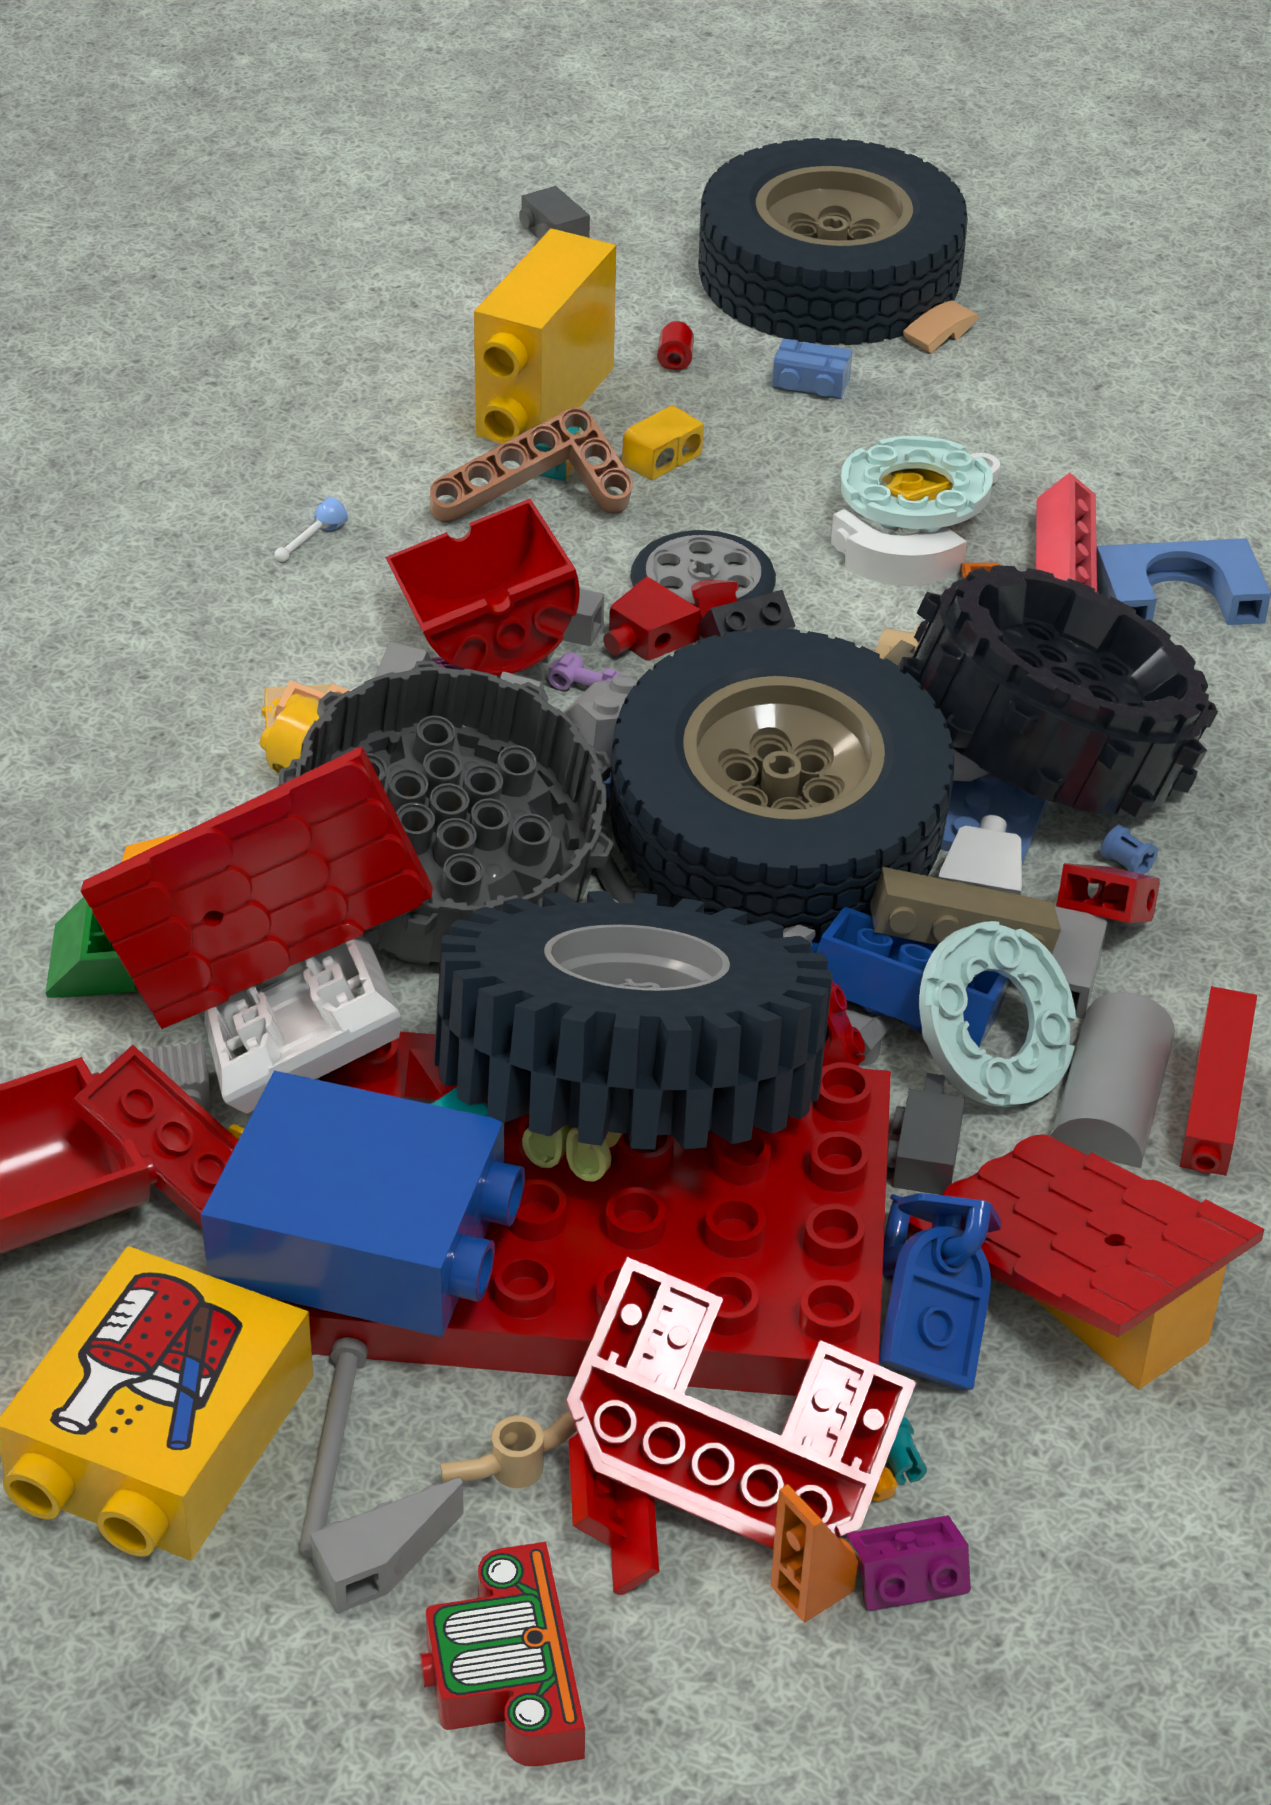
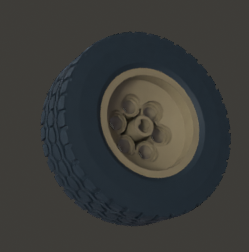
[698,138,968,345]
[609,628,954,939]

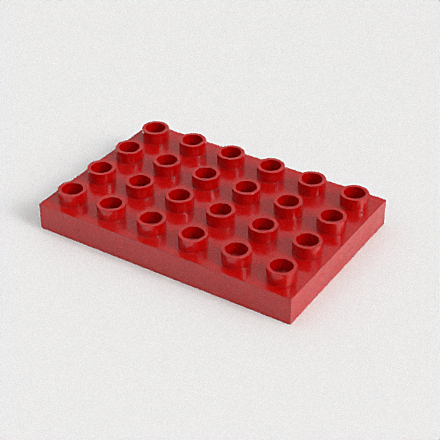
[270,1031,891,1396]

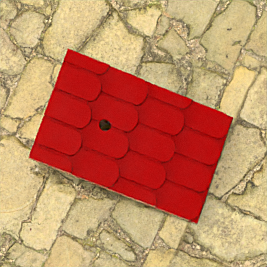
[80,746,433,1029]
[907,1134,1265,1390]

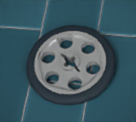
[630,530,776,605]

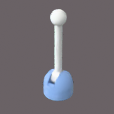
[274,497,348,563]

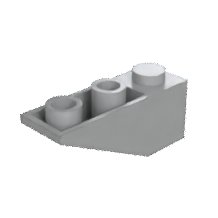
[310,1477,464,1614]

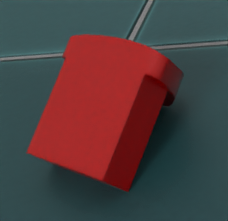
[691,580,739,636]

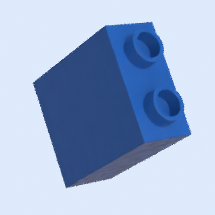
[201,1070,525,1337]

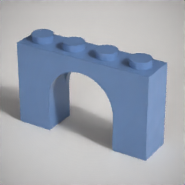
[1096,538,1271,625]

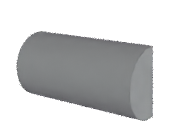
[1050,992,1175,1168]

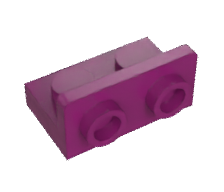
[846,1515,971,1611]

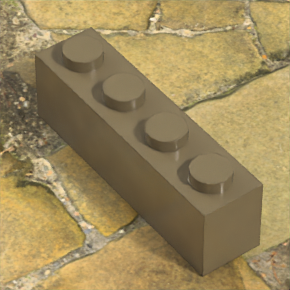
[870,867,1061,954]

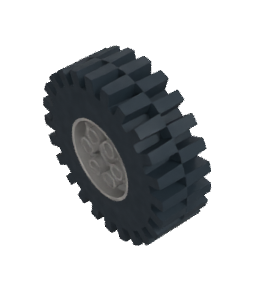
[434,891,833,1149]

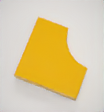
[882,468,953,501]

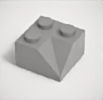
[564,676,636,761]

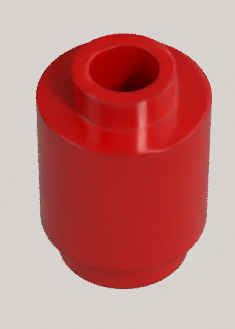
[657,321,694,370]

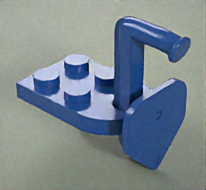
[879,1193,1002,1391]

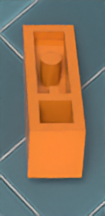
[770,1484,858,1623]

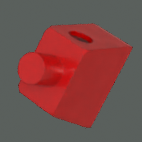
[603,576,701,661]
[1056,863,1160,923]

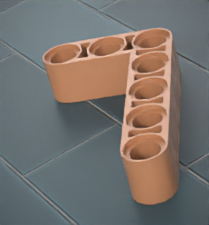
[429,407,633,522]

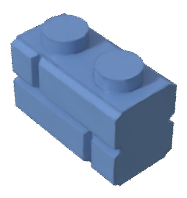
[772,338,852,399]

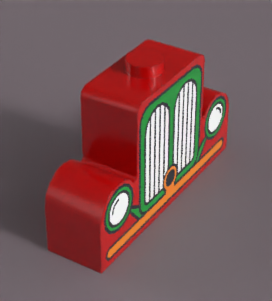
[420,1542,585,1766]

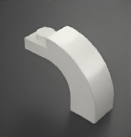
[831,509,967,586]

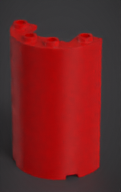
[0,1057,158,1255]

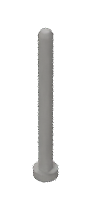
[300,1337,368,1559]

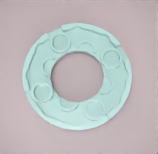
[841,436,993,533]
[919,921,1076,1107]

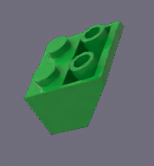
[46,897,137,998]

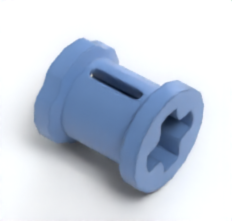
[1100,824,1158,874]

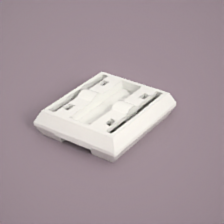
[204,936,401,1114]

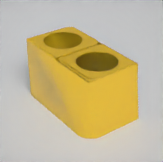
[622,405,704,481]

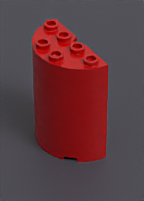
[385,498,580,676]

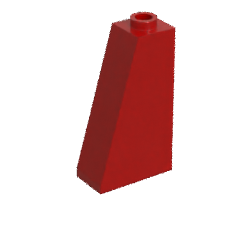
[1179,986,1257,1176]

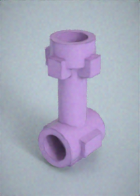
[548,652,625,690]

